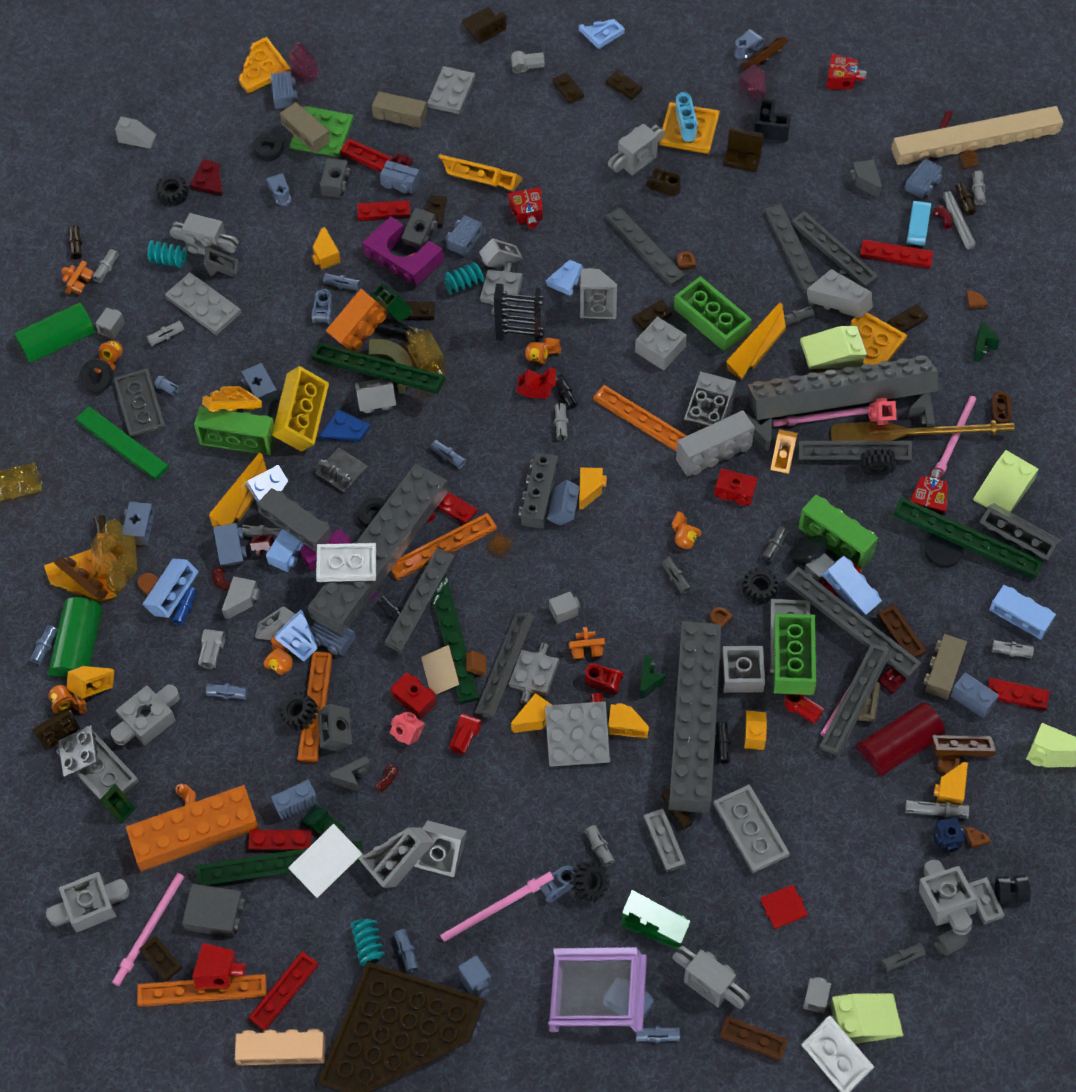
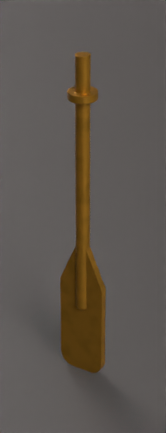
[831,420,1015,441]

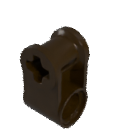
[646,168,681,196]

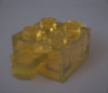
[406,327,446,385]
[91,519,138,593]

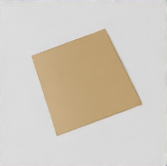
[421,645,459,694]

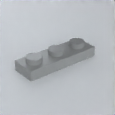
[644,809,686,873]

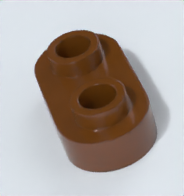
[991,391,1012,424]

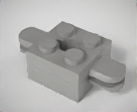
[608,123,665,175]
[169,213,239,255]
[111,684,180,746]
[919,860,977,935]
[46,872,130,933]
[673,946,750,1009]

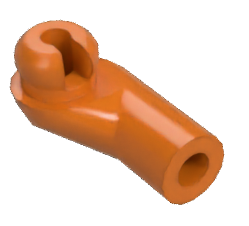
[175,784,196,805]

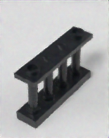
[494,283,544,342]

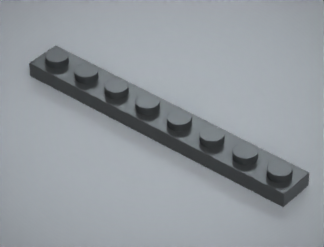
[785,567,921,679]

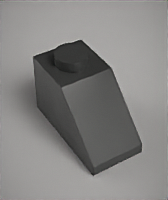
[850,160,882,197]

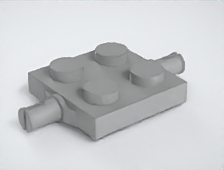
[480,262,523,314]
[509,643,559,705]

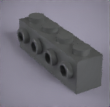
[518,452,558,529]
[257,488,332,553]
[980,503,1062,560]

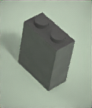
[182,884,246,937]

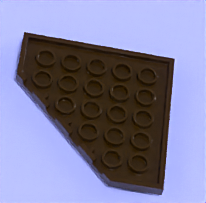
[318,961,486,1092]

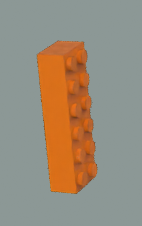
[126,785,259,872]

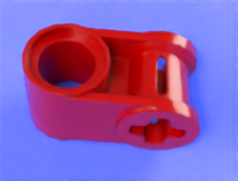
[584,663,624,695]

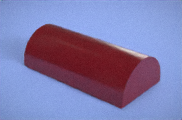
[856,702,945,777]

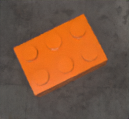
[326,289,389,352]

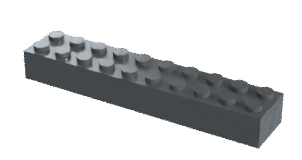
[747,355,938,420]
[308,464,448,636]
[669,621,721,813]

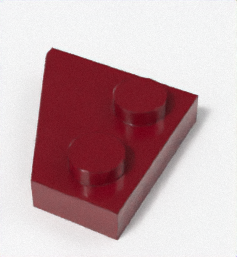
[190,159,223,196]

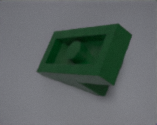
[973,322,1000,362]
[640,654,666,698]
[98,784,136,824]
[301,806,345,836]

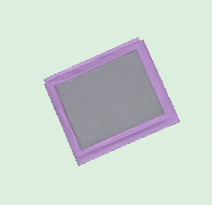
[548,947,647,1032]

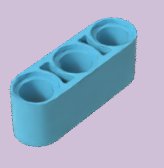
[675,93,697,142]
[906,201,931,246]

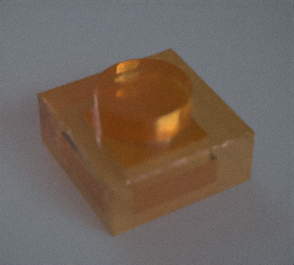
[487,532,513,558]

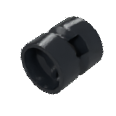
[995,875,1031,904]

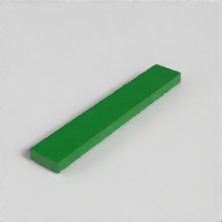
[76,407,169,481]

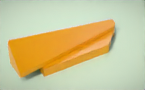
[439,154,523,191]
[726,303,786,380]
[209,453,267,527]

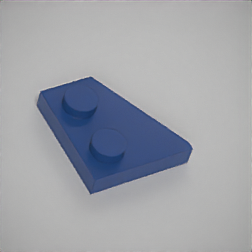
[320,409,370,442]

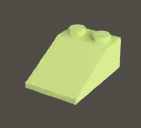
[800,326,867,369]
[973,450,1039,512]
[1026,723,1076,767]
[830,994,903,1044]

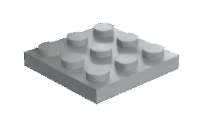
[545,701,610,767]

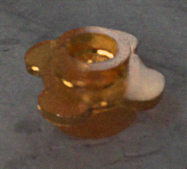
[960,151,980,168]

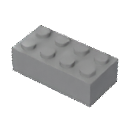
[676,410,755,477]

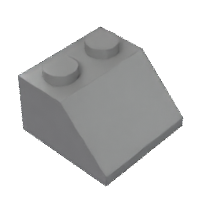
[355,379,396,413]
[414,820,467,878]

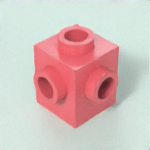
[868,398,896,425]
[390,712,425,745]

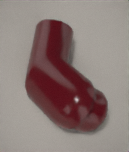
[933,205,952,229]

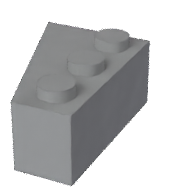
[807,269,873,318]
[358,827,434,888]

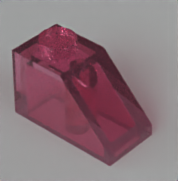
[289,42,319,83]
[739,64,766,100]

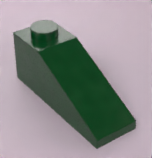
[370,283,413,322]

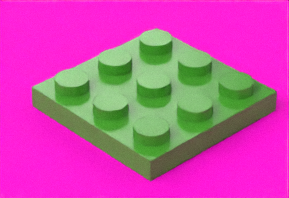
[290,106,354,158]

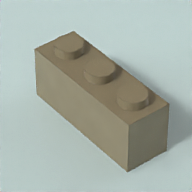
[372,91,427,128]
[280,102,330,153]
[923,634,967,700]

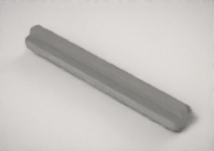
[942,191,975,249]

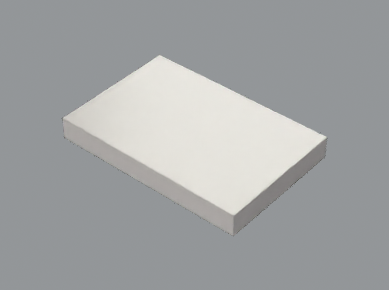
[316,543,376,582]
[289,824,362,898]
[802,1016,874,1092]

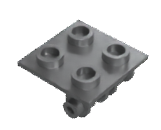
[315,447,368,493]
[58,726,100,777]

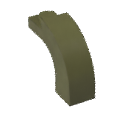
[369,339,412,394]

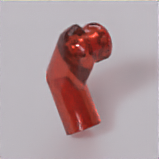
[211,567,231,591]
[375,764,399,793]

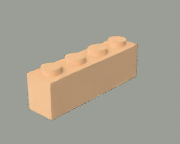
[235,1029,325,1065]

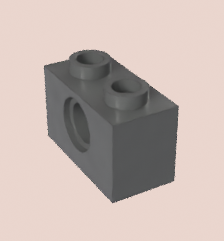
[320,158,351,198]
[402,208,438,250]
[318,704,352,752]

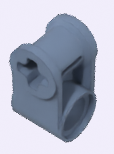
[734,30,764,60]
[266,173,291,206]
[312,289,333,324]
[540,866,575,903]

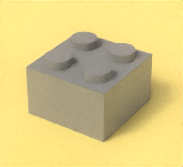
[635,317,687,370]
[722,646,765,693]

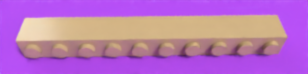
[891,106,1064,165]

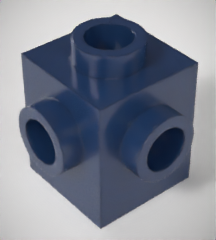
[934,817,966,852]

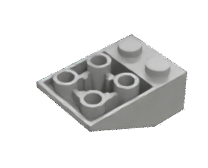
[684,372,736,426]

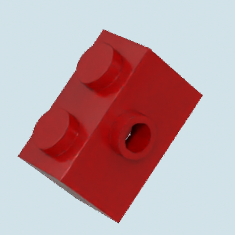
[714,468,758,506]
[390,672,437,720]

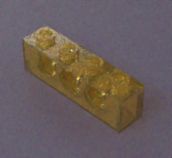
[0,462,42,501]

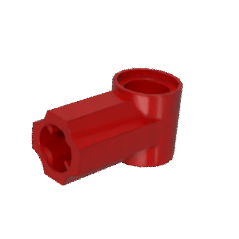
[784,694,824,724]
[449,713,482,755]

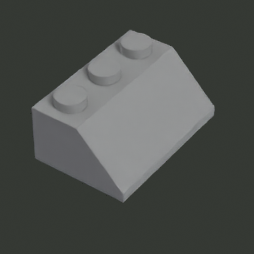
[580,268,617,319]

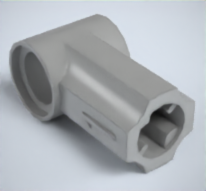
[510,51,545,74]
[198,629,225,669]

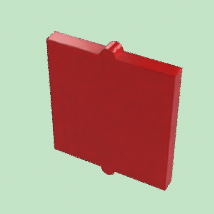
[760,885,808,929]

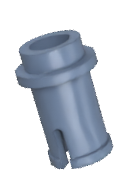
[155,376,179,396]

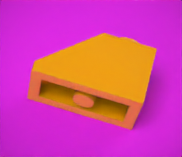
[312,227,341,270]
[770,429,798,474]
[579,467,607,509]
[66,666,115,699]
[511,693,552,733]
[608,703,649,738]
[744,711,767,750]
[934,762,968,805]

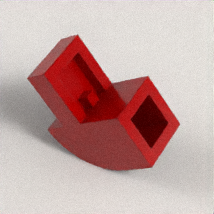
[516,367,556,399]

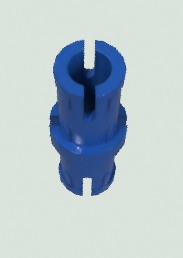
[172,586,197,626]

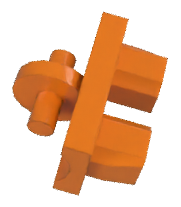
[61,260,94,295]
[568,627,605,660]

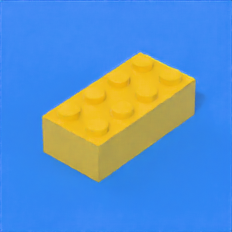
[272,366,329,451]

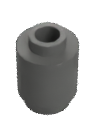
[935,929,968,956]

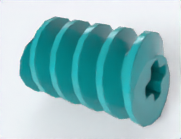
[148,240,188,268]
[444,262,484,295]
[350,919,385,967]

